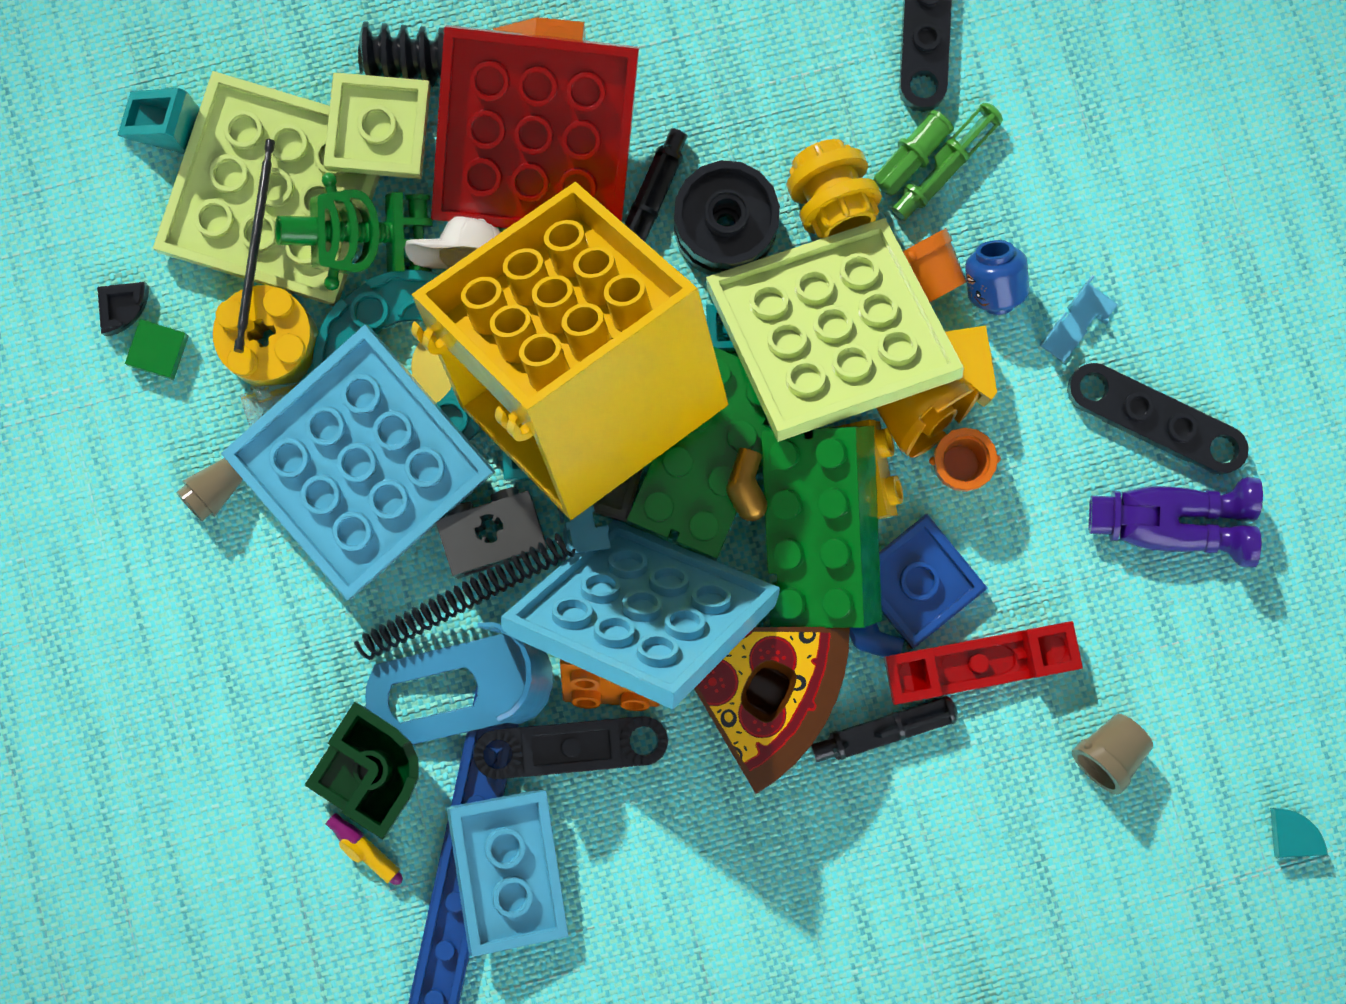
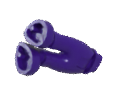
[1088,477,1263,567]

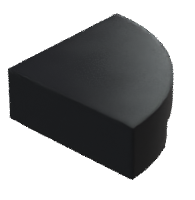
[97,282,149,336]

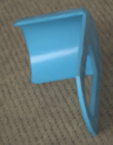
[366,622,553,745]

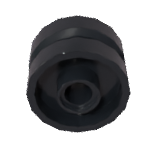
[674,160,780,276]

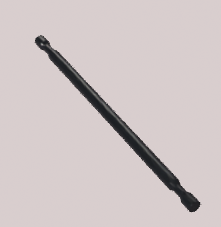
[234,139,275,353]

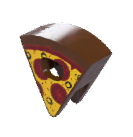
[694,627,850,794]

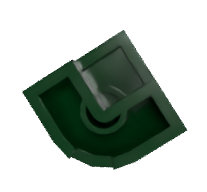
[305,701,419,840]

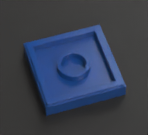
[879,514,988,649]

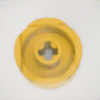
[213,285,319,390]

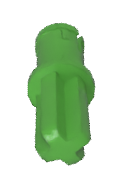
[873,110,954,196]

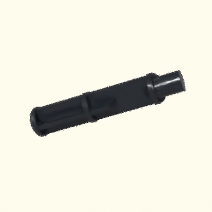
[625,128,688,242]
[811,696,958,763]

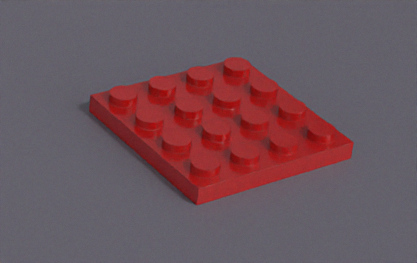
[431,25,640,228]

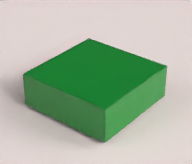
[125,319,189,380]

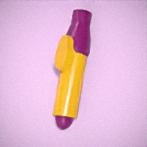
[325,812,403,885]

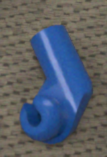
[849,623,904,658]

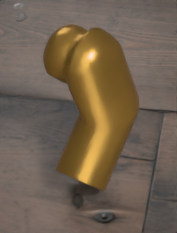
[726,448,767,521]

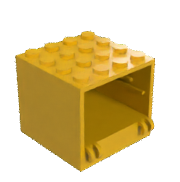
[411,182,729,520]

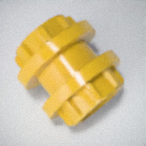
[786,139,882,238]

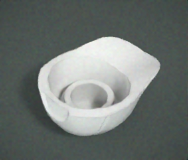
[405,216,501,270]

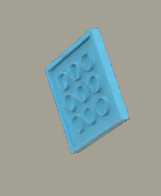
[221,325,495,600]
[501,519,780,710]

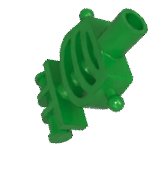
[275,172,433,291]

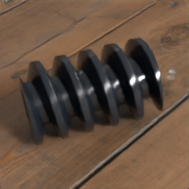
[358,21,444,87]

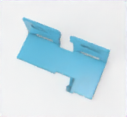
[1040,275,1118,363]
[558,505,611,559]

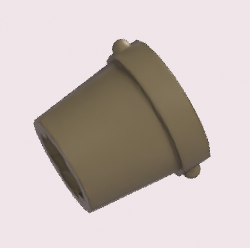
[1072,713,1153,795]

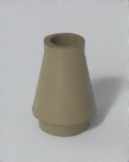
[176,458,243,521]

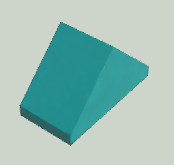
[118,88,200,154]

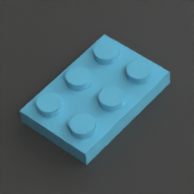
[446,789,569,957]

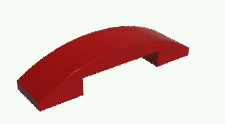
[884,621,1083,705]

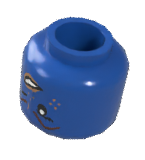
[965,240,1029,315]

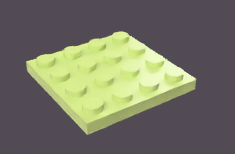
[153,71,380,306]
[706,218,964,442]

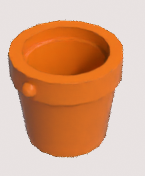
[903,228,967,302]
[929,427,1001,492]

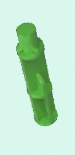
[891,103,1003,221]

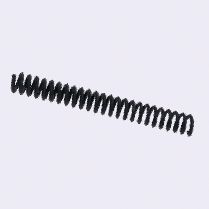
[354,533,576,660]

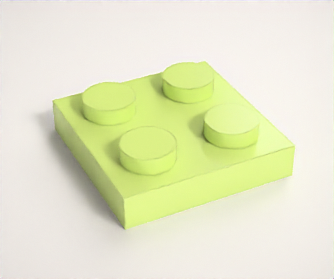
[323,72,431,179]

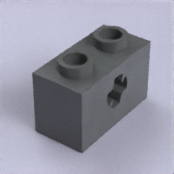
[436,487,549,579]

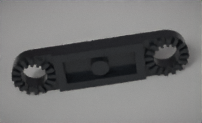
[899,0,952,113]
[1067,363,1249,475]
[473,716,668,779]

